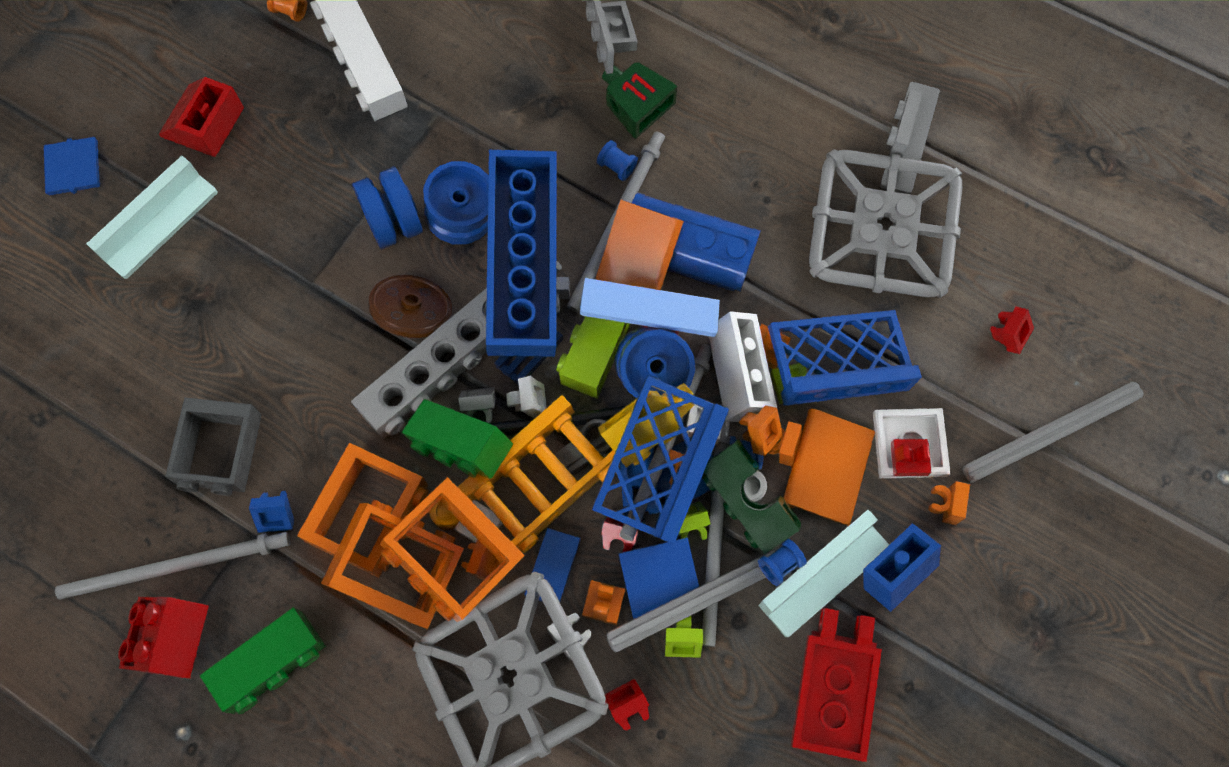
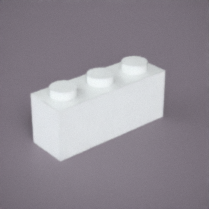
[709,312,777,422]

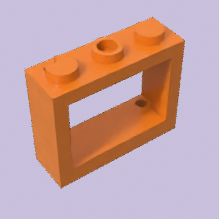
[297,443,429,578]
[380,477,525,622]
[321,500,464,630]

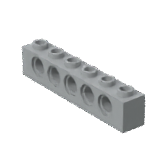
[351,288,487,439]

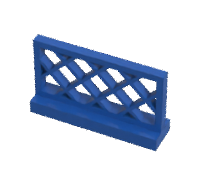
[768,310,922,406]
[591,376,729,544]

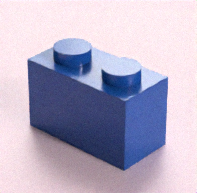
[863,523,941,612]

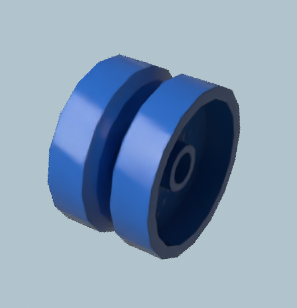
[423,161,489,245]
[352,166,423,250]
[615,326,695,398]

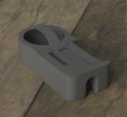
[554,419,612,476]

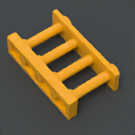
[457,395,615,553]

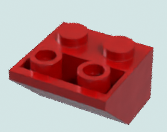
[159,77,244,157]
[118,597,209,679]

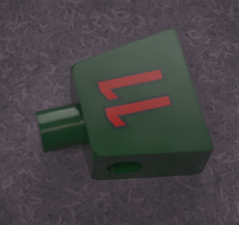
[602,62,677,139]

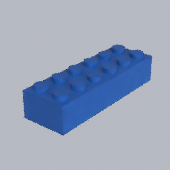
[486,150,557,357]

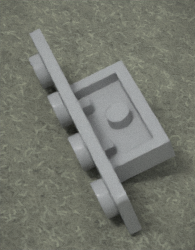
[582,0,637,74]
[880,82,940,194]

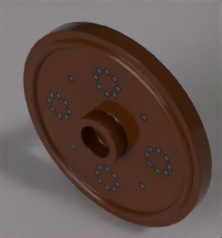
[368,275,452,338]

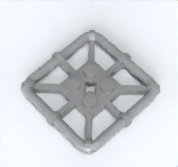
[809,149,963,298]
[413,571,609,767]

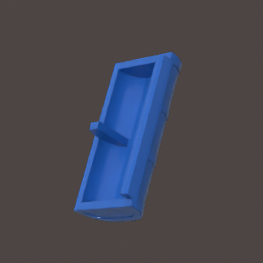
[632,192,761,292]

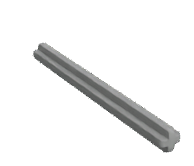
[962,382,1144,483]
[606,546,782,652]

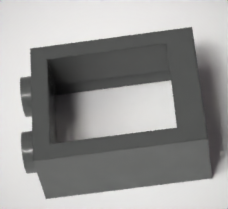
[165,397,262,496]

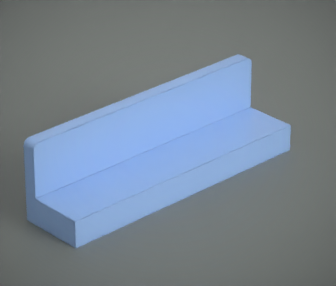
[580,278,720,337]

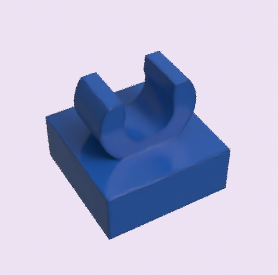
[249,491,295,533]

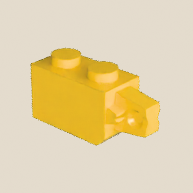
[598,383,695,467]

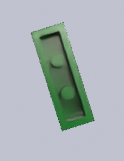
[402,399,513,479]
[199,607,326,714]

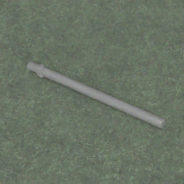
[567,131,665,312]
[620,344,712,541]
[702,420,730,647]
[55,532,290,600]

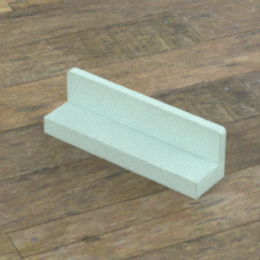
[86,155,217,279]
[758,510,889,637]

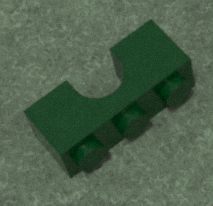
[702,438,802,554]

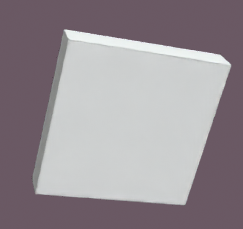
[873,408,950,478]

